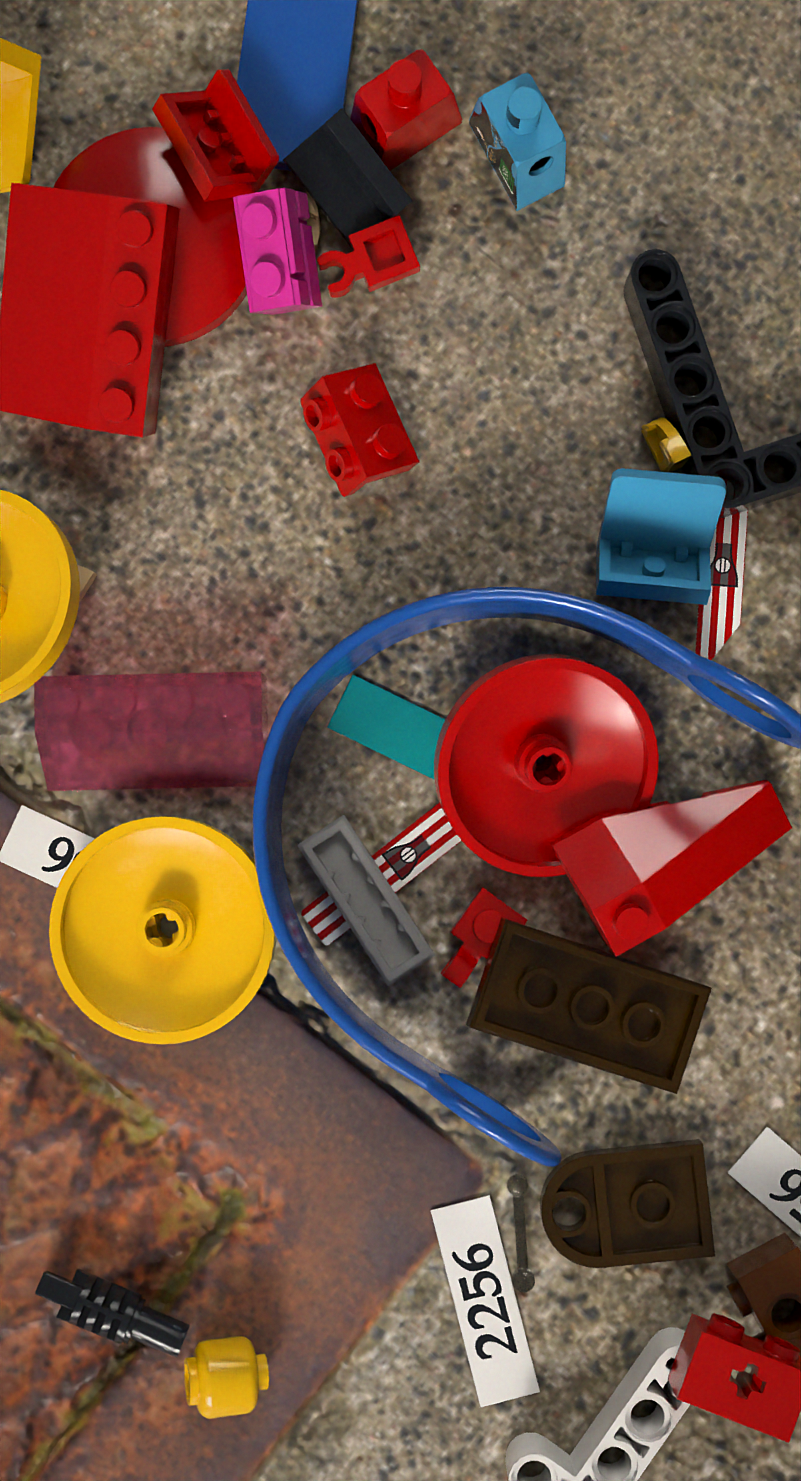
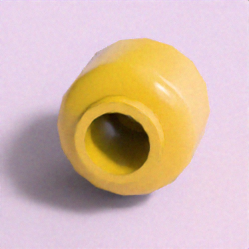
[184,1336,269,1419]

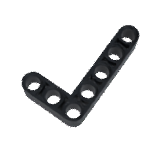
[623,249,801,518]

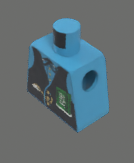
[469,72,566,211]

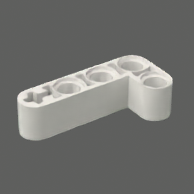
[505,1327,690,1481]

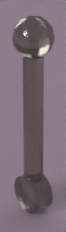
[507,1174,535,1293]

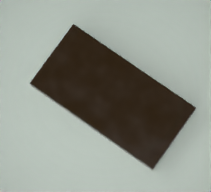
[466,917,712,1094]

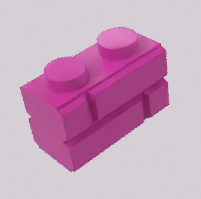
[233,188,322,315]

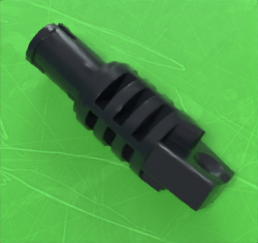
[35,1269,190,1358]

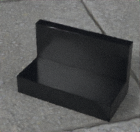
[283,108,412,248]

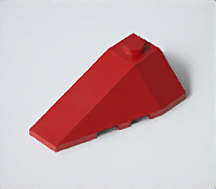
[550,779,792,957]

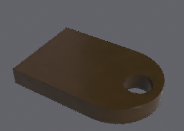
[540,1139,715,1268]

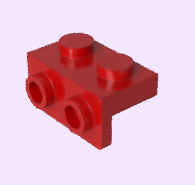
[152,69,279,201]
[300,363,420,497]

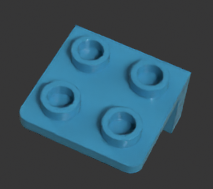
[596,468,726,605]

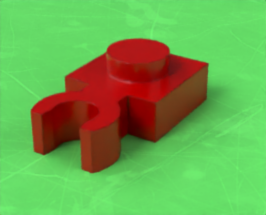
[317,215,420,298]

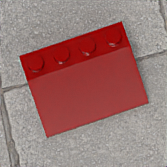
[0,182,180,438]

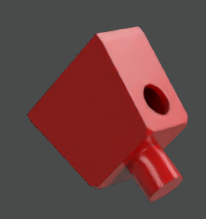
[350,49,462,171]

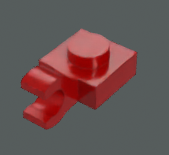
[440,887,528,988]

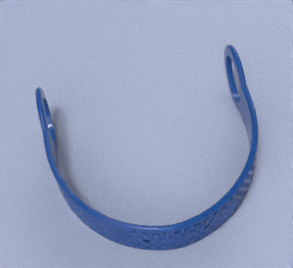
[253,587,801,1167]

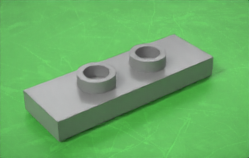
[297,815,435,986]

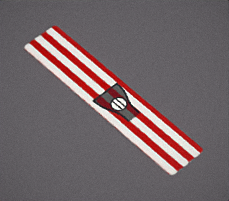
[695,477,748,660]
[301,802,462,945]

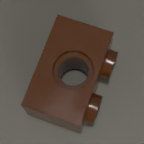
[726,1232,801,1356]

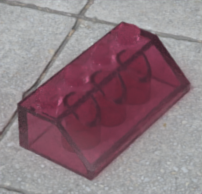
[34,671,268,791]

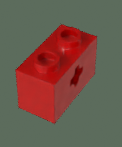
[668,1313,801,1443]

